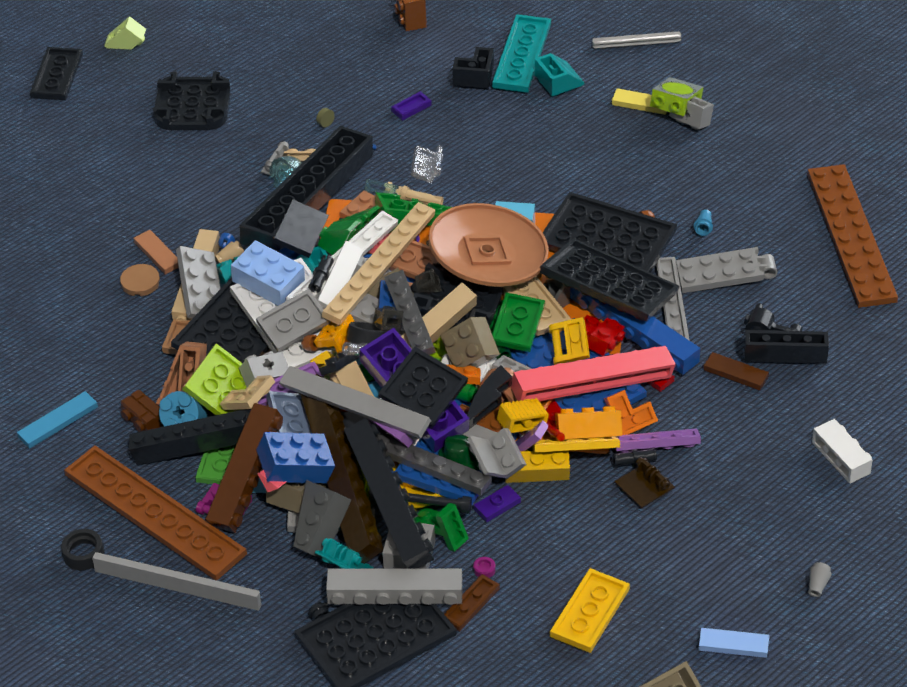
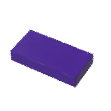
[391,91,432,121]

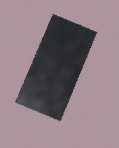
[30,47,83,101]

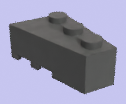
[293,480,351,559]

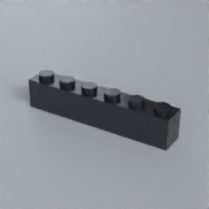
[129,409,251,466]

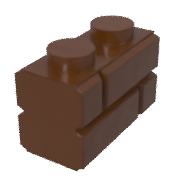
[120,389,164,432]

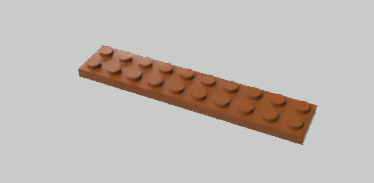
[807,164,898,308]
[64,445,247,581]

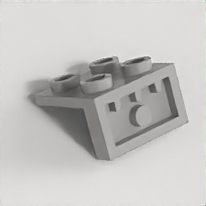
[467,428,527,478]

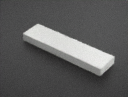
[317,241,363,308]

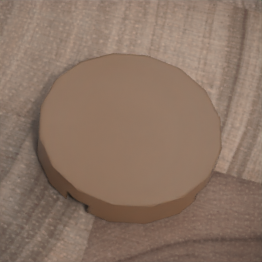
[120,264,160,296]

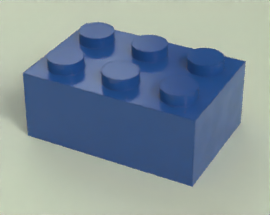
[257,432,335,483]

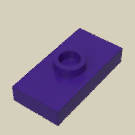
[474,485,521,522]

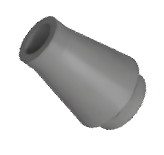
[808,562,832,597]

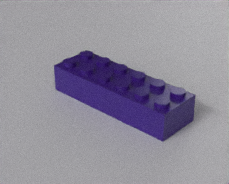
[360,328,470,453]

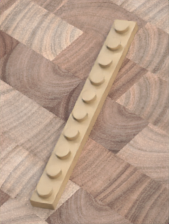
[322,202,435,325]

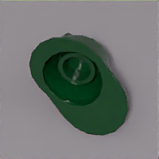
[438,434,480,470]

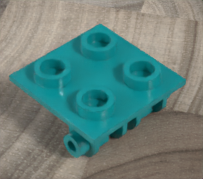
[315,538,373,569]

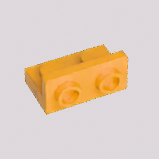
[314,314,355,352]

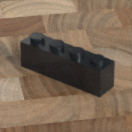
[744,330,829,364]

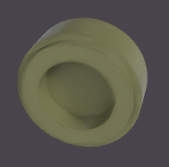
[316,108,335,127]

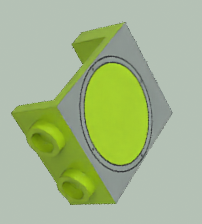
[650,77,703,116]

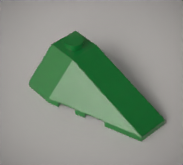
[375,192,452,233]
[318,205,381,255]

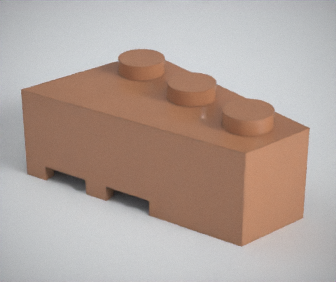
[156,341,207,404]

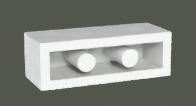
[812,419,873,484]

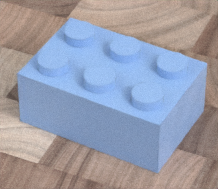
[231,240,305,306]

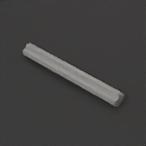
[592,31,681,49]

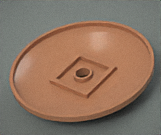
[429,203,549,287]

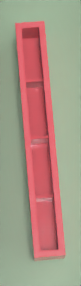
[511,346,675,401]

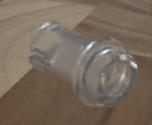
[342,342,367,359]

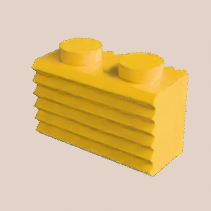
[497,398,549,433]

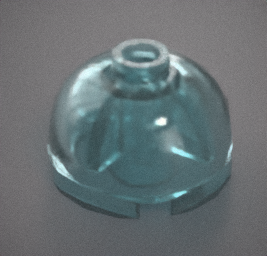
[270,156,302,188]

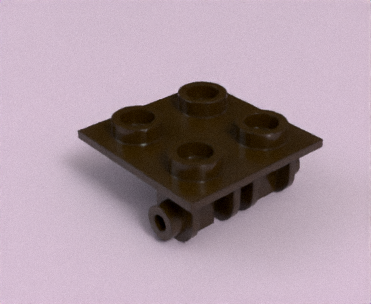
[614,457,675,508]

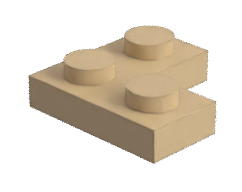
[220,375,275,410]

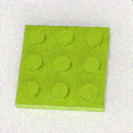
[182,344,247,415]

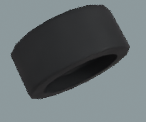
[346,322,388,346]
[61,529,104,571]

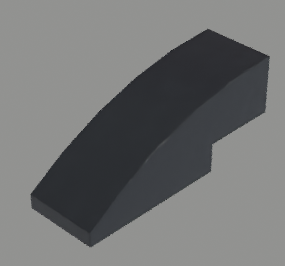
[467,365,512,429]

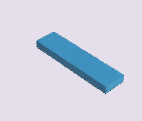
[17,391,98,449]

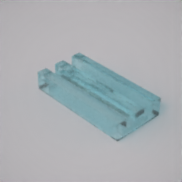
[365,179,399,195]

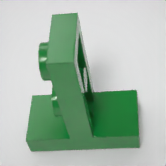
[415,503,469,552]

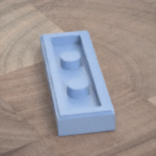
[699,628,769,658]

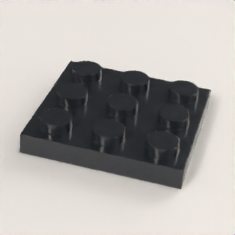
[379,347,468,429]

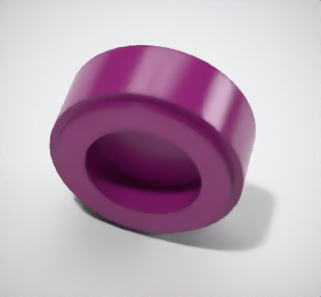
[473,557,496,578]

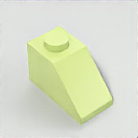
[104,16,146,49]

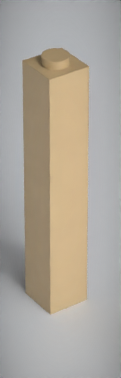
[171,229,220,321]
[401,283,477,349]

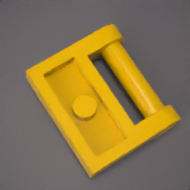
[549,317,590,365]

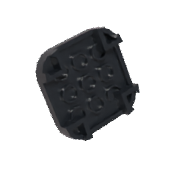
[153,71,231,130]
[414,262,503,329]

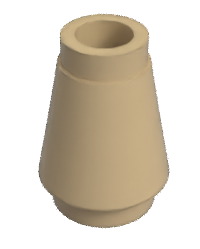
[215,241,244,264]

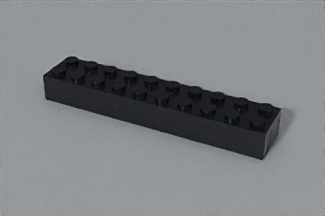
[239,126,373,252]

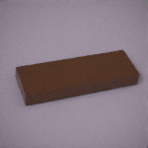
[704,352,769,390]
[444,574,500,632]

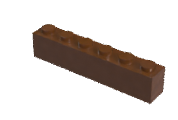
[206,403,283,533]

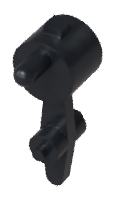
[744,303,803,331]

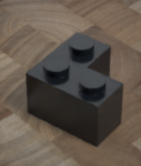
[452,47,494,88]

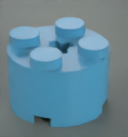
[159,391,207,426]

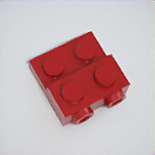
[584,315,626,356]

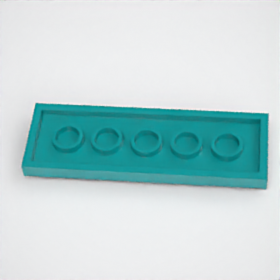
[492,14,551,92]

